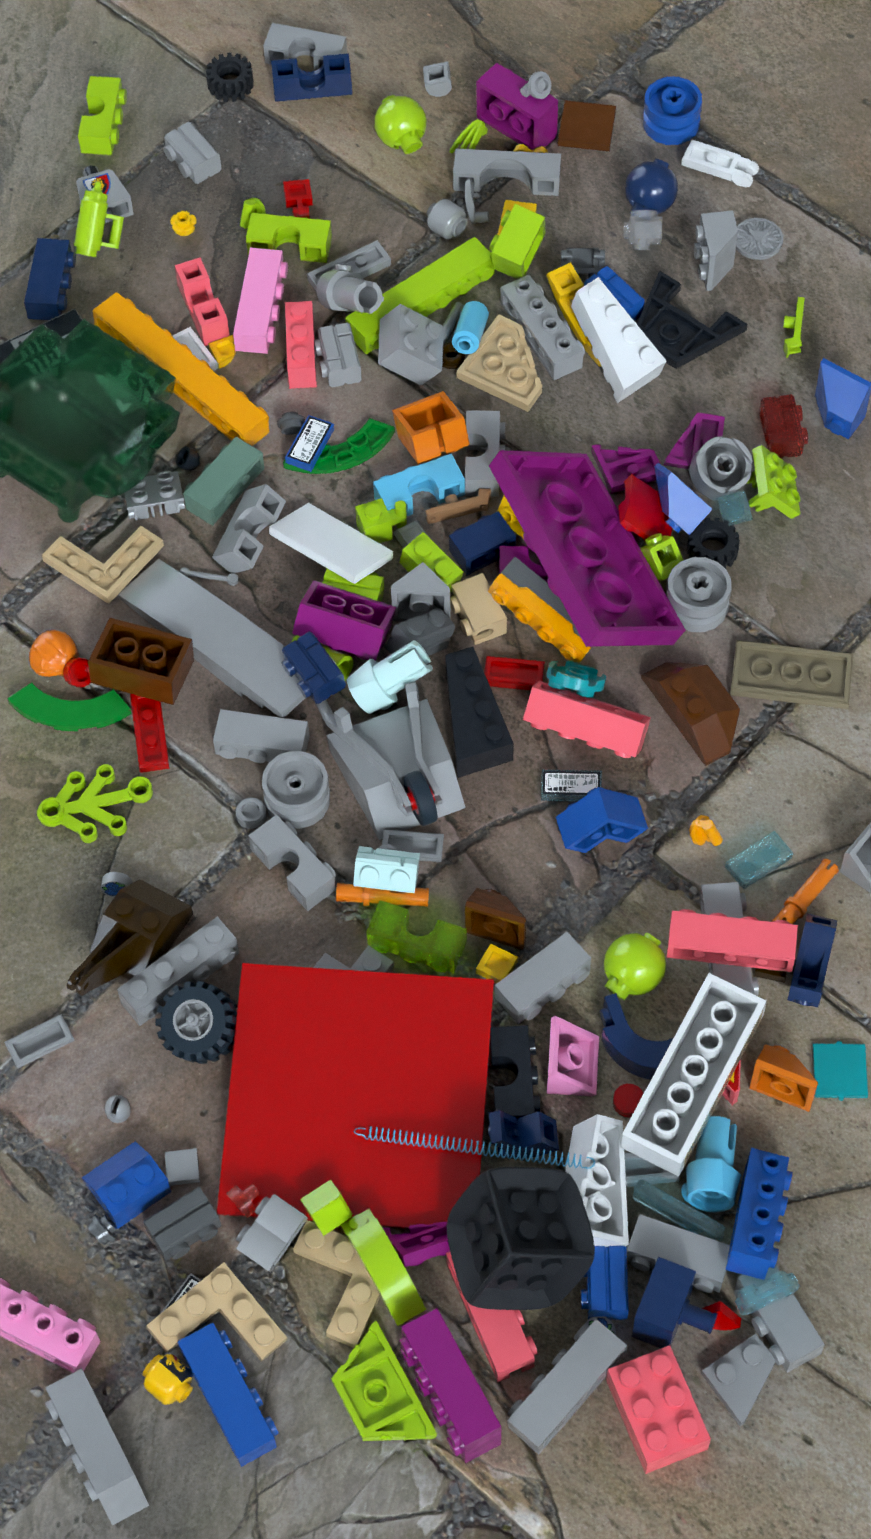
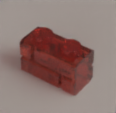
[759,394,808,458]

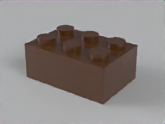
[88,618,194,705]

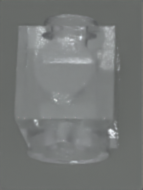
[623,210,662,250]

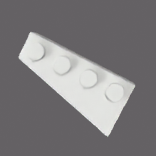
[571,277,666,403]

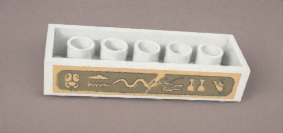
[621,973,767,1177]

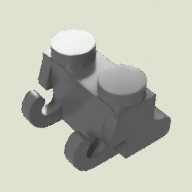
[561,248,605,278]

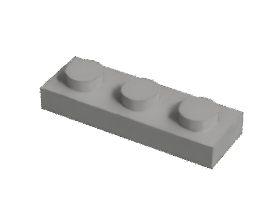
[307,240,391,292]

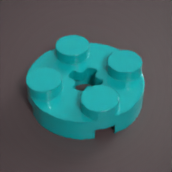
[546,661,606,698]

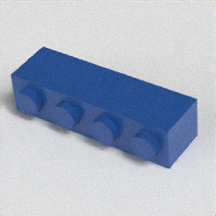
[177,1323,279,1467]

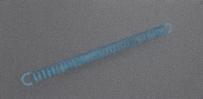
[354,1126,595,1169]

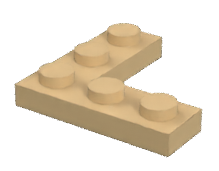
[42,526,164,604]
[293,1220,381,1348]
[146,1262,287,1362]

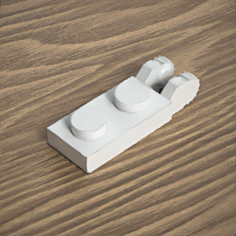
[681,140,759,187]

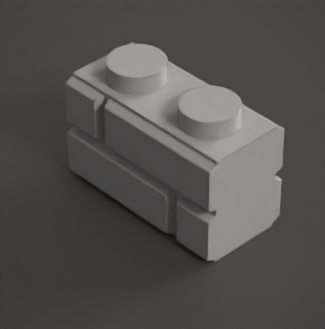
[164,122,221,184]
[314,322,362,388]

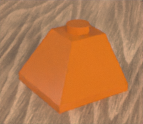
[749,1044,818,1112]

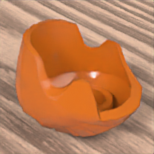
[29,630,79,677]

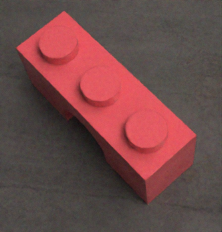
[175,258,230,346]
[285,301,317,389]

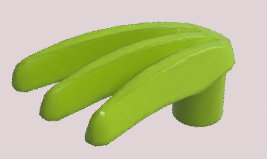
[449,120,488,154]

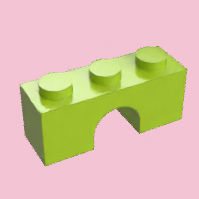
[78,76,127,155]
[246,213,332,263]

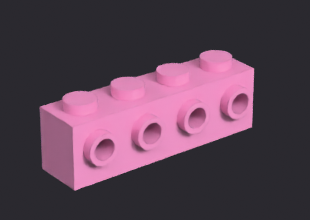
[233,248,288,354]
[0,1278,100,1373]

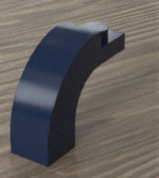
[787,913,838,1008]
[600,993,673,1080]

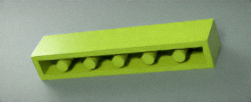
[345,236,495,354]

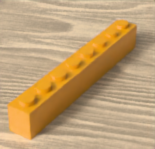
[92,292,269,446]

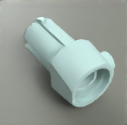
[346,640,433,714]

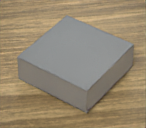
[165,1148,200,1186]

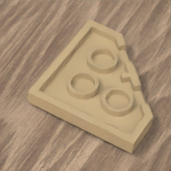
[456,314,542,412]

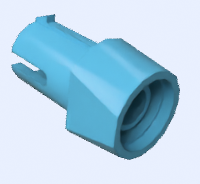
[681,1116,741,1212]

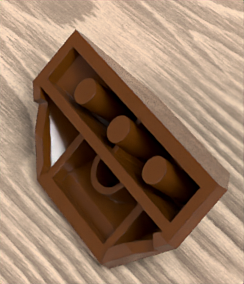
[641,662,740,766]

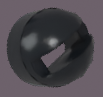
[176,446,200,471]

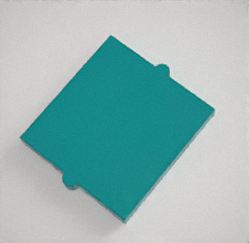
[812,1041,868,1101]

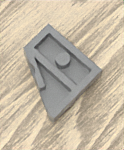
[701,1333,776,1426]

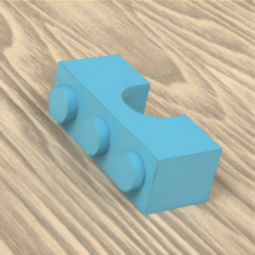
[373,453,465,516]

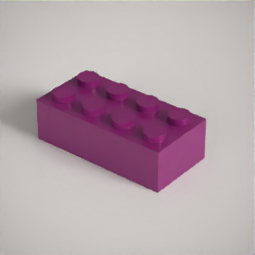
[399,1308,502,1463]

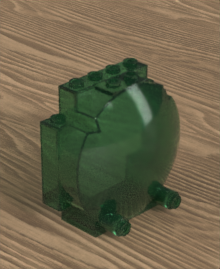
[0,319,180,523]

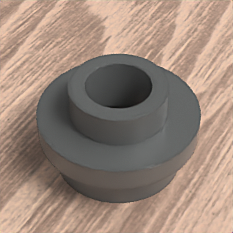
[277,412,305,435]
[87,1214,117,1245]

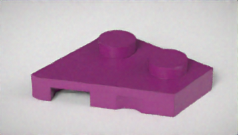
[663,412,725,469]
[591,444,660,494]
[383,1222,450,1267]

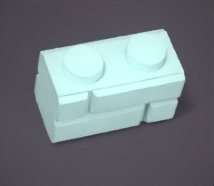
[353,846,420,893]

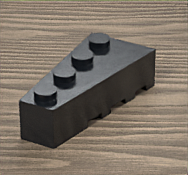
[445,646,514,778]

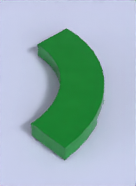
[283,418,395,474]
[7,682,132,731]

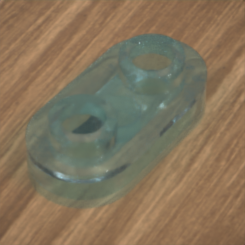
[734,1271,800,1316]

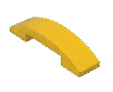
[546,262,602,367]

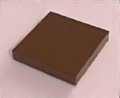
[558,100,616,152]

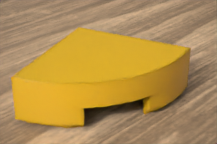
[208,335,236,369]

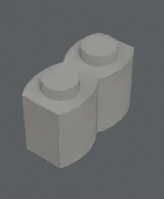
[236,1194,308,1272]

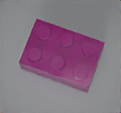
[477,63,558,150]
[292,580,396,661]

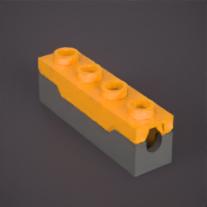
[488,557,593,663]

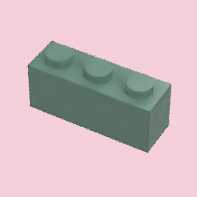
[183,437,265,526]

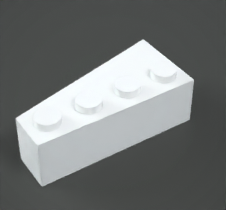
[565,1114,629,1247]

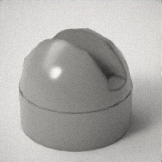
[104,1095,131,1123]

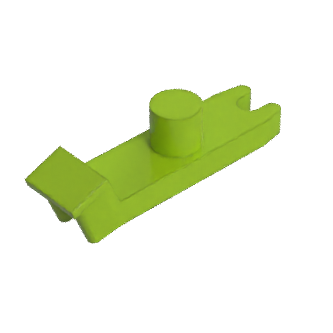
[783,297,805,358]

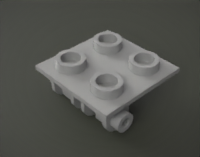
[123,471,185,521]

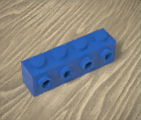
[725,1148,793,1280]

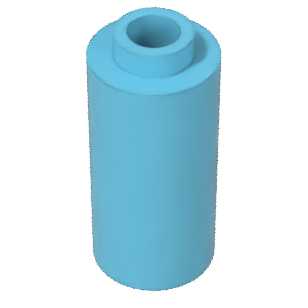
[452,301,489,354]

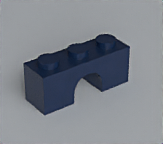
[271,53,352,102]

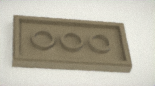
[730,640,853,709]

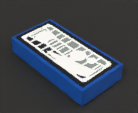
[285,415,334,472]

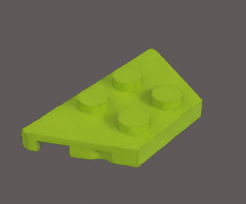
[332,1321,437,1441]

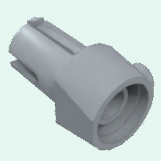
[316,264,384,314]

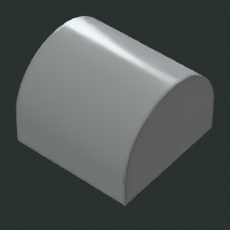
[423,61,452,97]

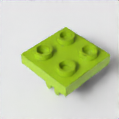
[747,445,801,519]

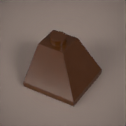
[465,888,526,950]

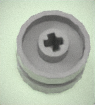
[666,557,731,632]
[262,751,330,829]

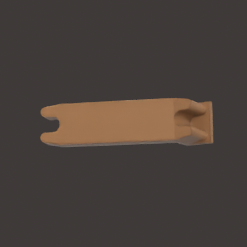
[425,488,491,524]

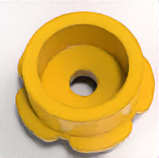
[170,211,197,236]

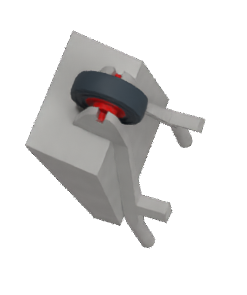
[315,681,465,840]

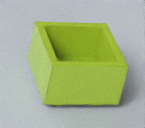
[489,204,546,279]

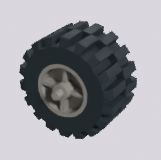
[156,981,238,1064]

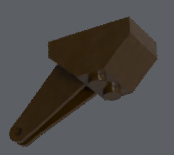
[67,879,193,996]

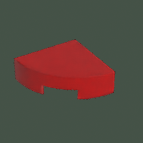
[702,1301,741,1330]

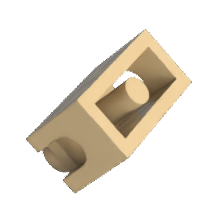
[450,573,507,645]

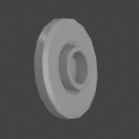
[736,218,783,260]

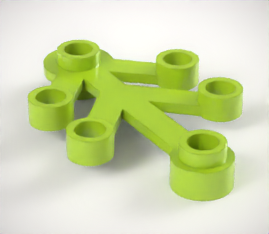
[37,764,153,843]

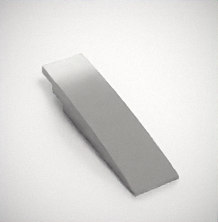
[118,559,305,718]

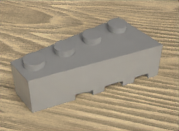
[45,1368,149,1526]

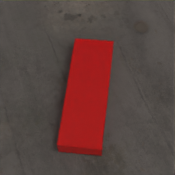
[130,694,170,773]

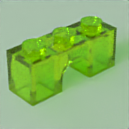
[366,900,467,973]

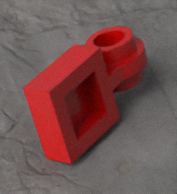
[283,179,313,219]

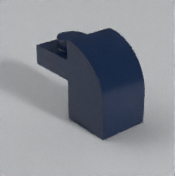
[488,1110,559,1158]

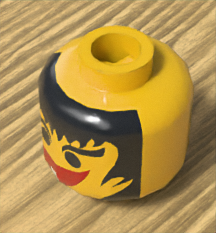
[142,1354,193,1405]

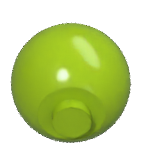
[374,95,427,154]
[604,932,666,1001]

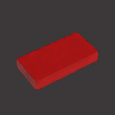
[484,656,545,691]

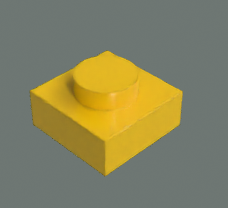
[476,943,518,984]

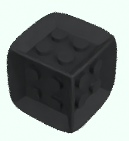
[447,1167,595,1310]

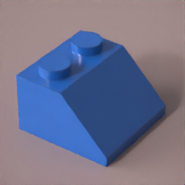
[82,1141,171,1229]

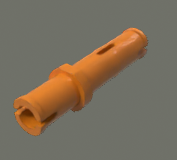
[770,859,839,924]
[336,883,429,907]

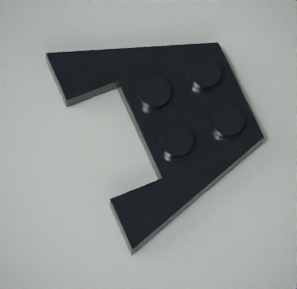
[637,270,748,369]

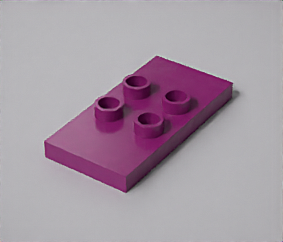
[489,450,686,647]

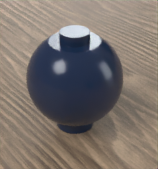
[625,159,678,221]

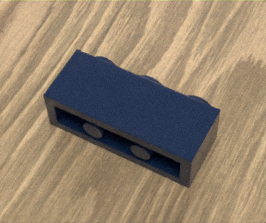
[24,238,76,321]

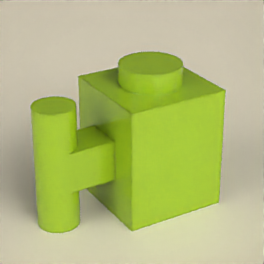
[355,498,407,543]

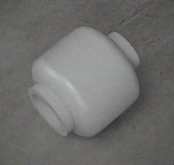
[427,199,467,239]

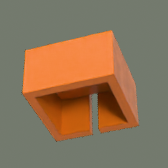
[392,391,470,464]

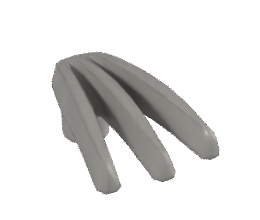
[465,179,489,225]

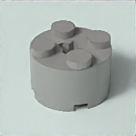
[689,436,752,500]

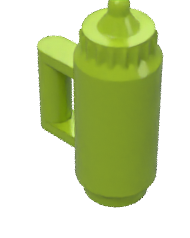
[74,181,124,257]

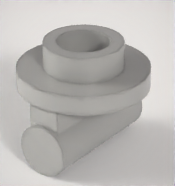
[520,72,551,99]

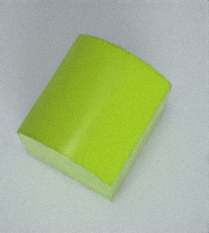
[300,1180,353,1236]

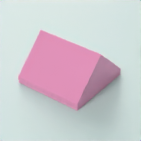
[547,1016,599,1096]

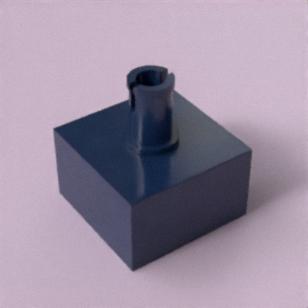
[632,1257,718,1348]

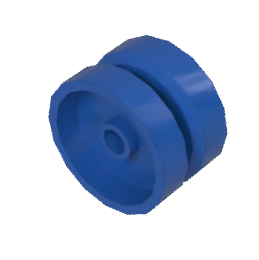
[643,77,702,145]

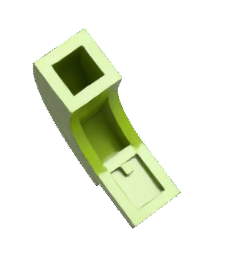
[341,1209,427,1326]

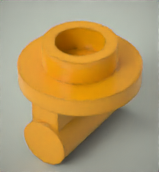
[689,815,723,846]

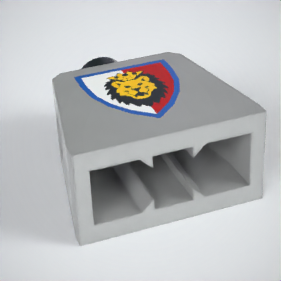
[76,165,134,223]

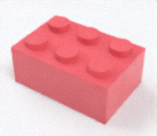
[606,1345,711,1474]

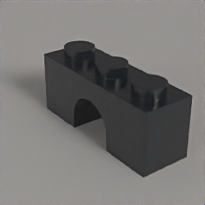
[490,1025,540,1118]

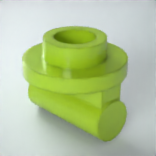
[240,197,266,229]

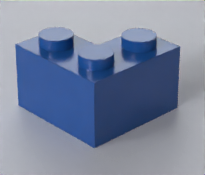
[556,787,648,853]

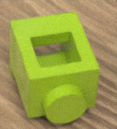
[640,533,683,580]

